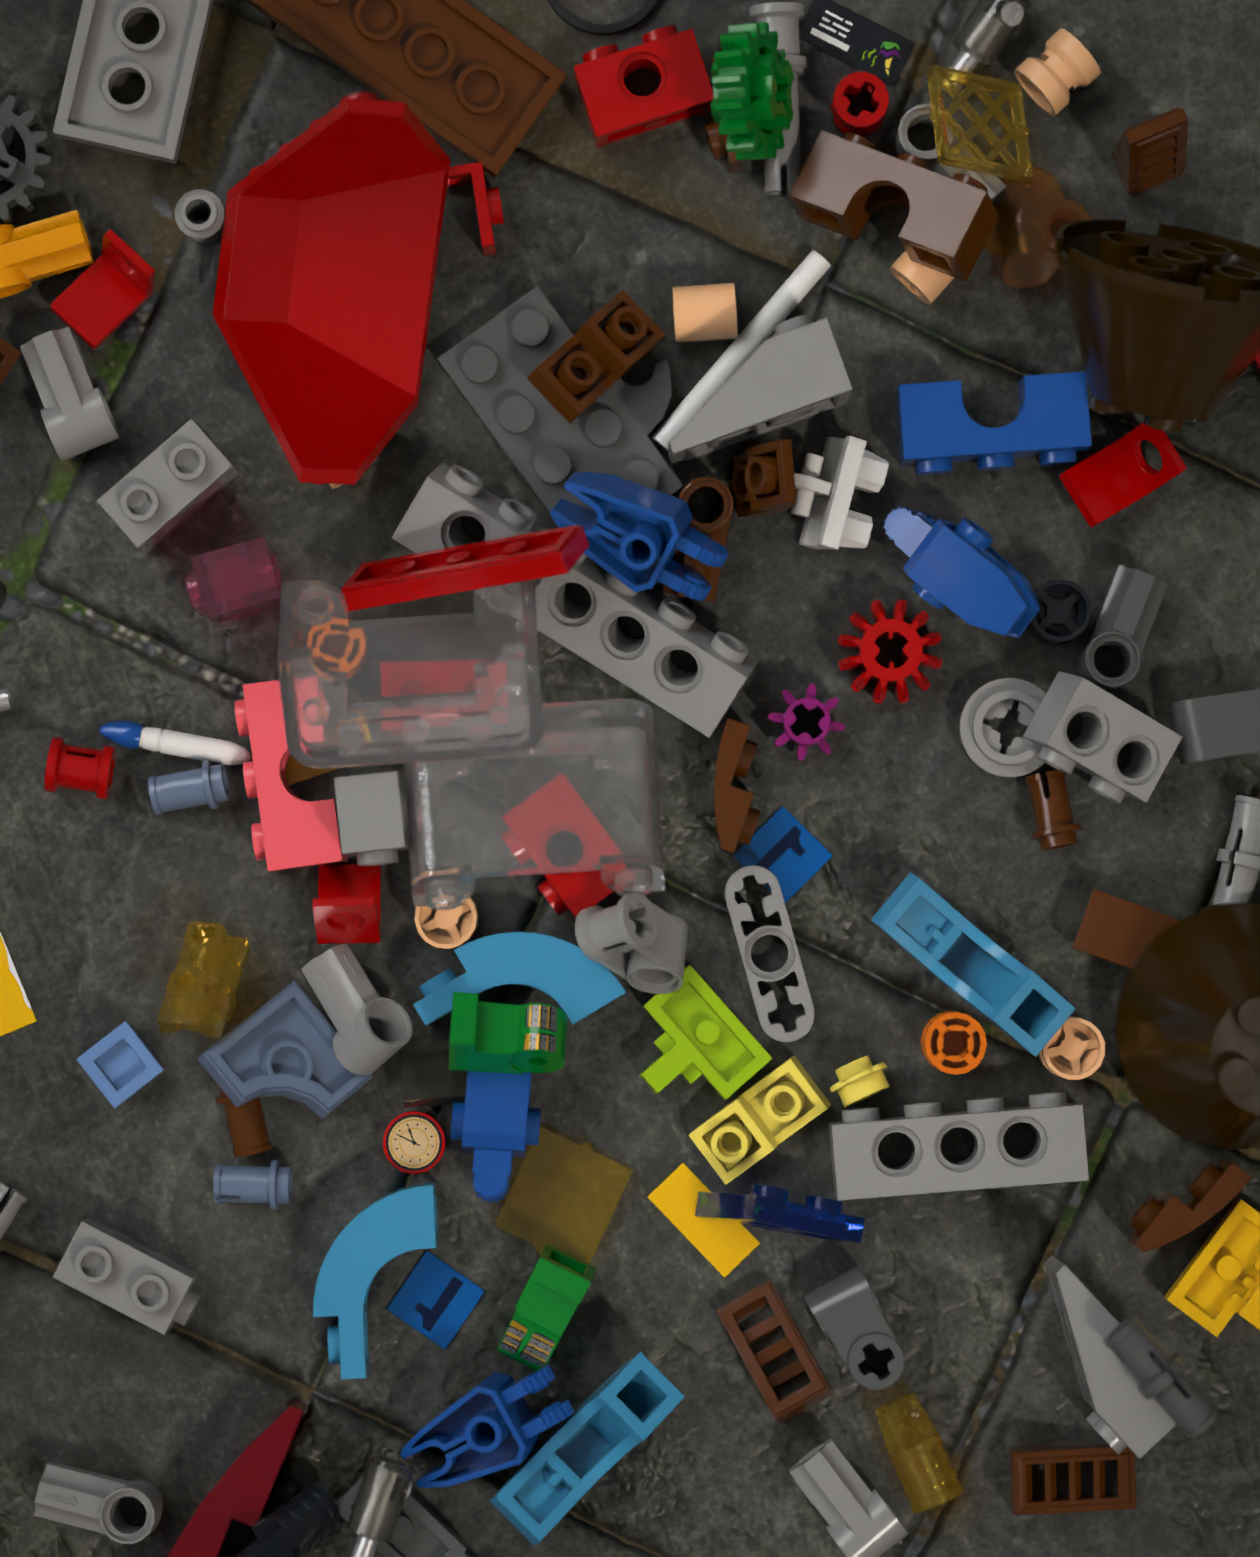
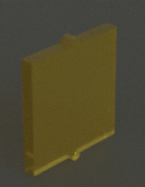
[494,1126,633,1264]

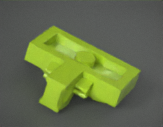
[639,965,773,1100]

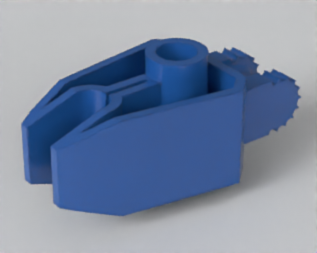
[550,472,729,601]
[883,506,1041,638]
[451,1071,541,1204]
[400,1365,574,1488]

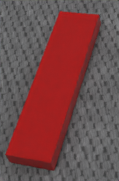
[338,525,589,612]

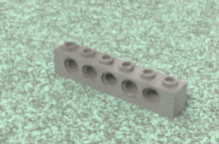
[392,462,758,738]

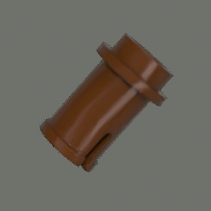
[1025,770,1081,851]
[215,1087,273,1158]

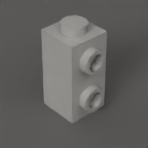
[53,1217,202,1335]

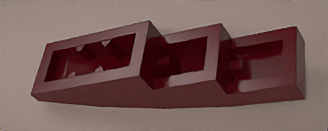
[167,1399,308,1557]

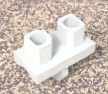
[790,436,889,550]

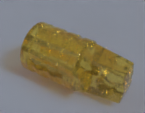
[875,1393,965,1514]

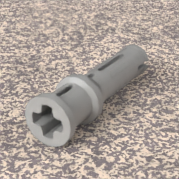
[749,2,807,195]

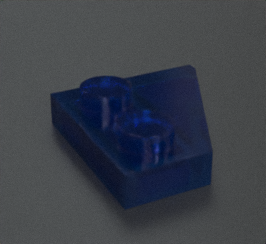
[695,1184,865,1243]

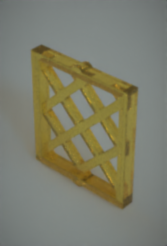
[926,64,1033,182]

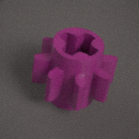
[767,683,845,762]

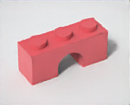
[235,674,348,872]

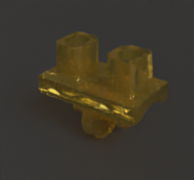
[157,921,251,1039]

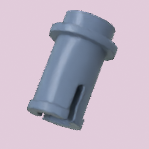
[148,760,231,815]
[213,1160,293,1210]

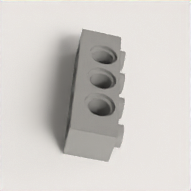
[829,1092,1089,1201]

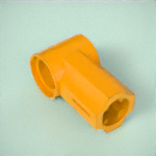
[0,210,94,299]

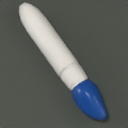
[99,721,251,765]

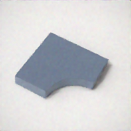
[197,981,374,1119]

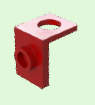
[447,162,504,256]
[51,229,155,350]
[1059,422,1187,528]
[312,864,381,944]

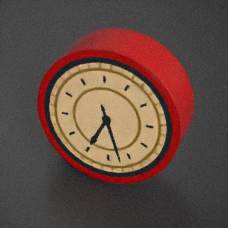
[383,1110,446,1174]

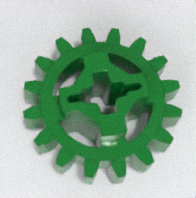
[710,22,794,161]

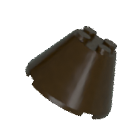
[1054,219,1260,432]
[1115,901,1260,1150]

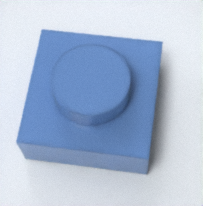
[76,1020,166,1109]

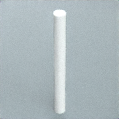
[651,250,831,452]

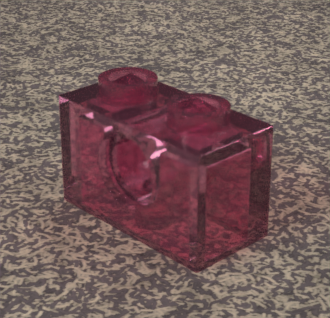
[184,537,290,627]

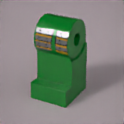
[448,992,568,1074]
[496,1243,596,1371]

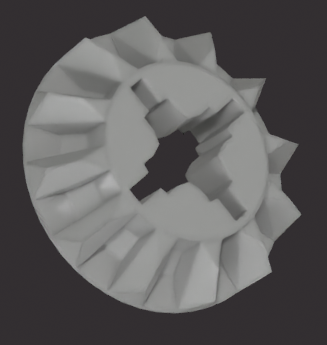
[960,678,1046,777]

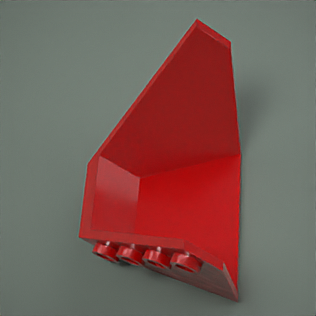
[212,92,451,485]

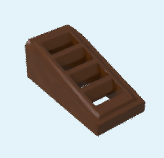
[1111,107,1188,196]
[716,1279,834,1423]
[1009,1445,1136,1515]

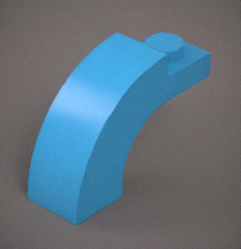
[871,872,1076,1057]
[413,932,626,1026]
[313,1181,439,1379]
[489,1352,685,1545]

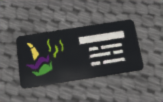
[799,0,914,85]

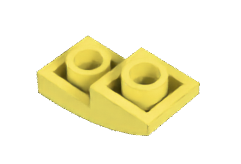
[689,1055,831,1185]

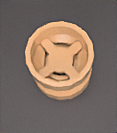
[1014,28,1101,117]
[414,886,479,949]
[1038,1016,1105,1080]

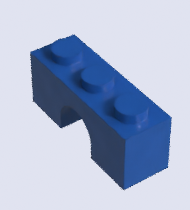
[895,371,1092,475]

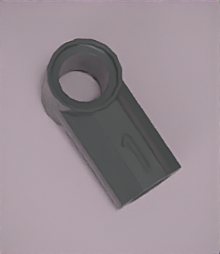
[1077,565,1168,693]

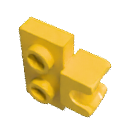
[1163,1197,1260,1337]

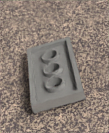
[52,0,214,164]

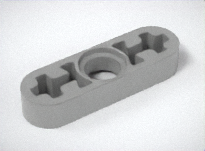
[725,865,815,1042]

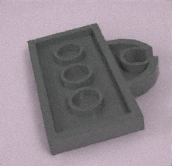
[437,286,684,514]

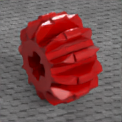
[837,599,942,704]

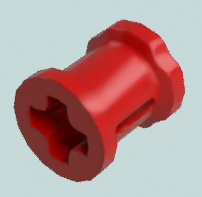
[831,72,889,136]
[44,736,116,800]

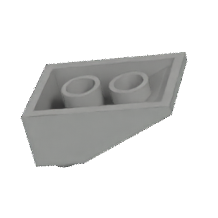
[668,314,852,467]
[1044,1255,1176,1459]

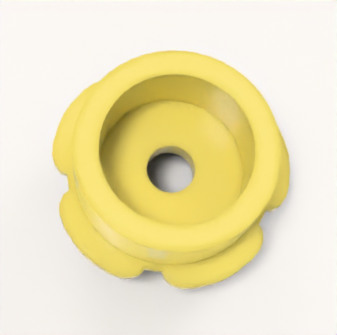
[830,1055,890,1108]

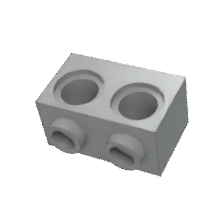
[97,418,239,554]
[1023,671,1182,804]
[334,771,412,866]

